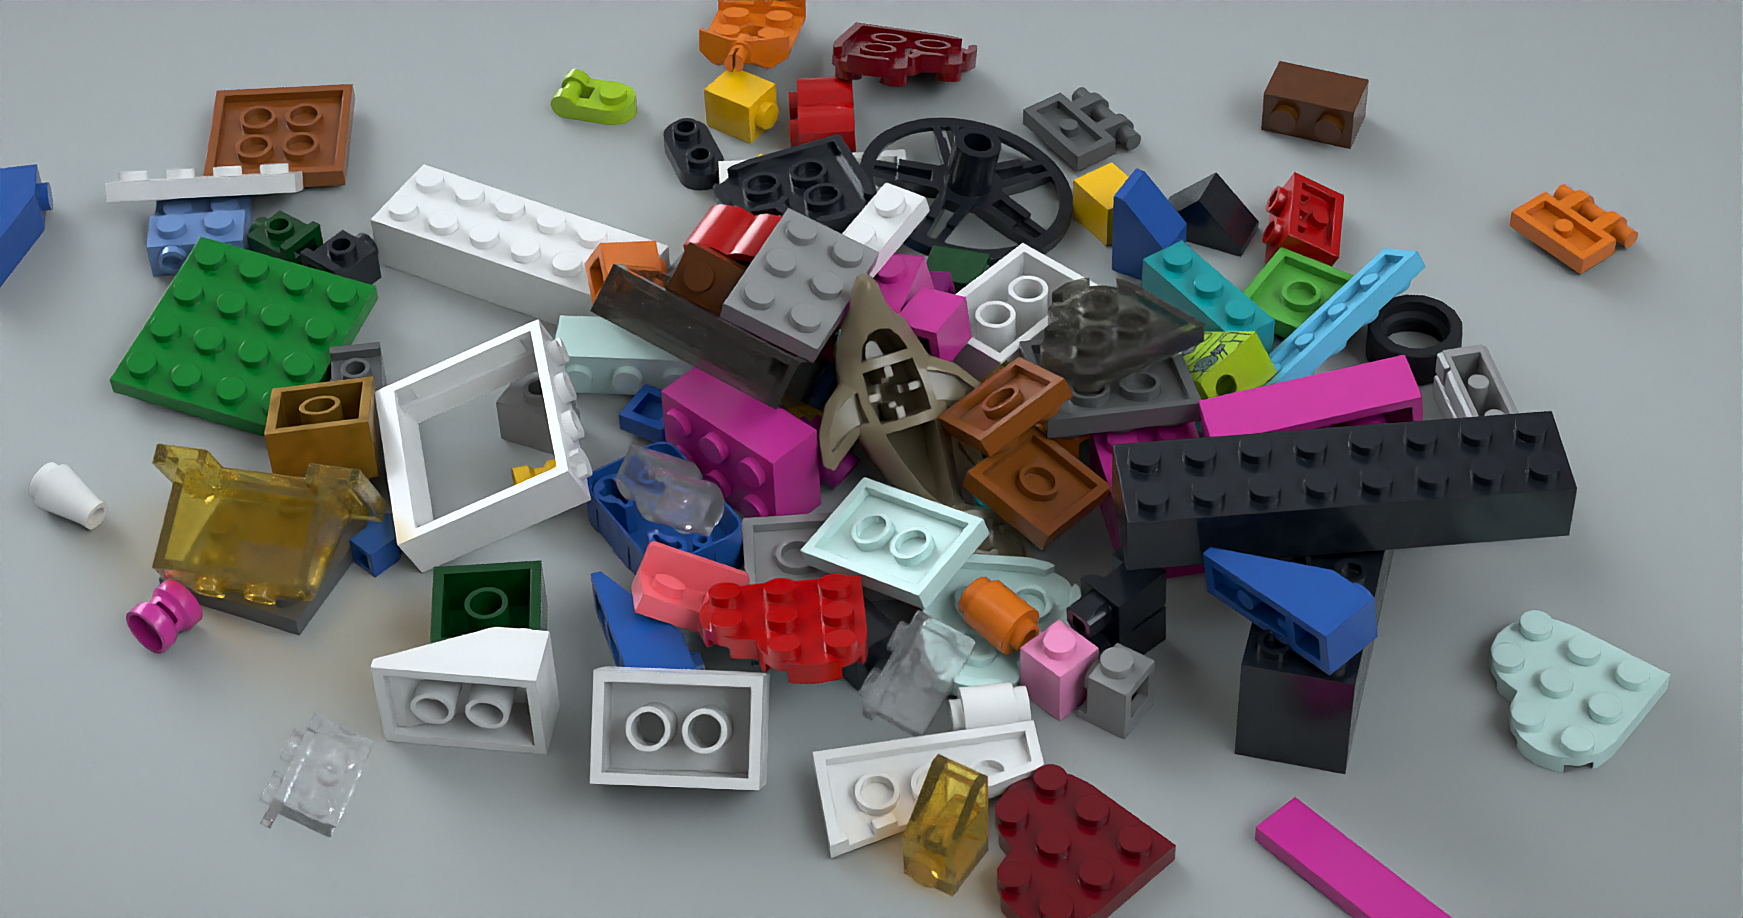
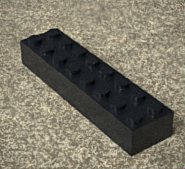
[1111,411,1577,570]

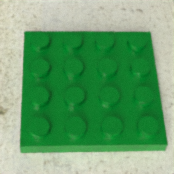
[109,237,379,437]

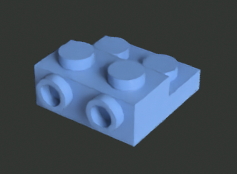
[146,195,254,276]

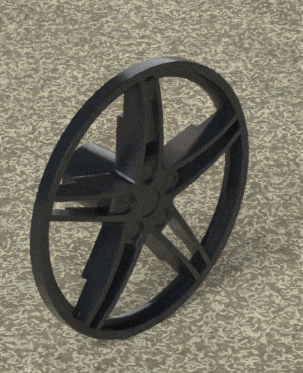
[860,117,1073,267]

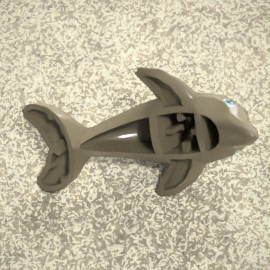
[818,273,1034,558]

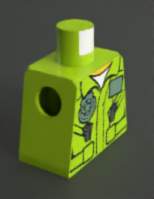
[1178,331,1277,400]

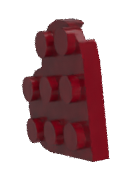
[832,22,977,87]
[995,764,1176,918]

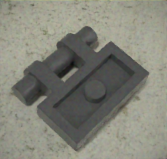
[1023,87,1141,172]

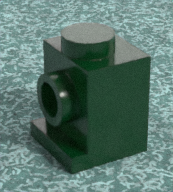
[246,210,323,265]

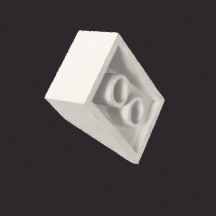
[370,627,560,755]

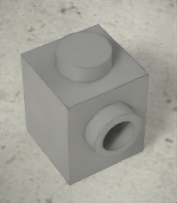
[496,374,580,455]

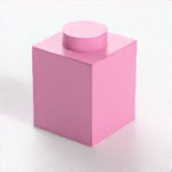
[1020,619,1099,721]

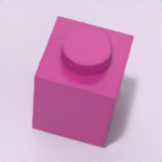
[899,287,972,362]

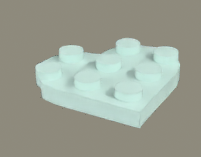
[920,554,1081,696]
[1488,610,1671,772]

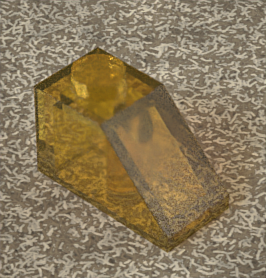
[903,754,988,897]

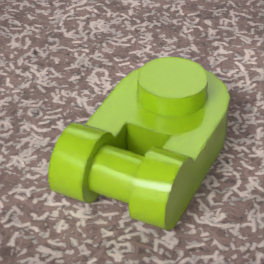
[550,69,637,125]

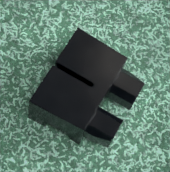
[1066,546,1166,659]

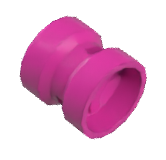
[126,579,203,654]

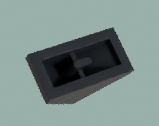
[1168,172,1259,257]

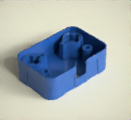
[587,442,744,576]

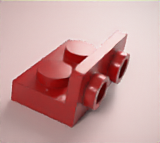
[1262,172,1344,267]

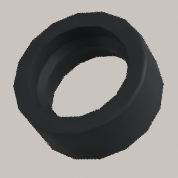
[1366,294,1463,386]

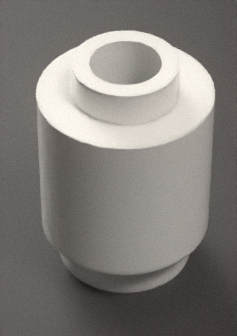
[948,682,1031,732]

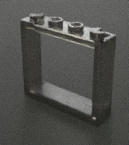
[590,264,830,410]

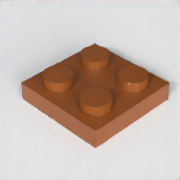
[937,357,1074,457]
[962,425,1112,550]

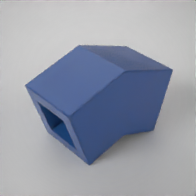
[349,512,402,578]

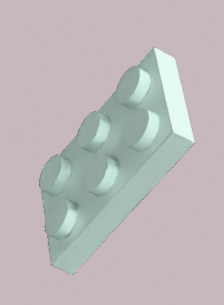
[800,477,990,610]

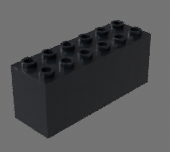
[1235,549,1394,774]

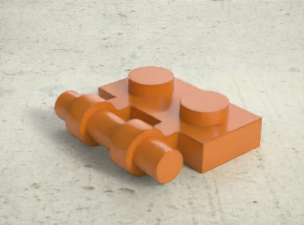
[1509,184,1638,274]

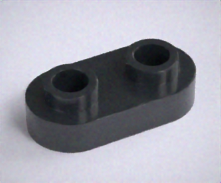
[663,118,724,191]

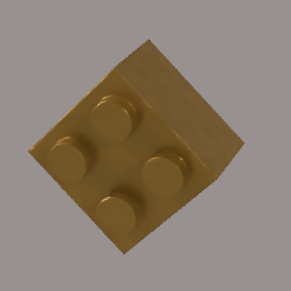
[264,376,382,491]

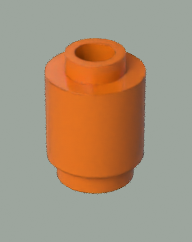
[958,577,1040,655]

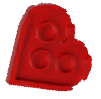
[699,574,869,684]

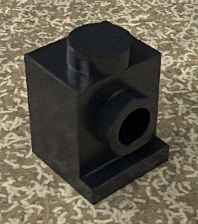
[300,230,382,285]

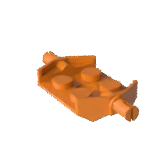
[699,0,806,73]

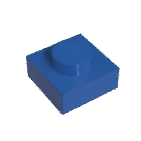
[618,384,666,442]

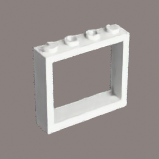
[375,319,592,573]

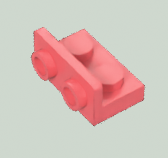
[631,541,750,634]

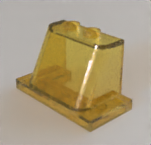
[152,443,387,605]

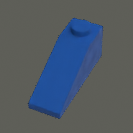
[0,164,53,287]
[1203,547,1378,675]
[590,571,705,670]

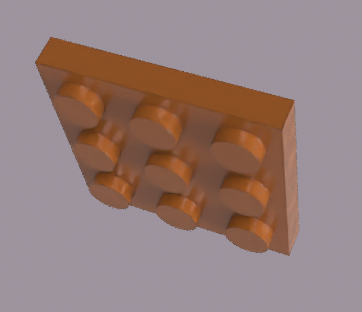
[203,84,355,188]

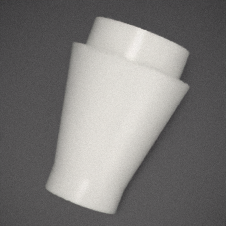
[29,462,108,530]

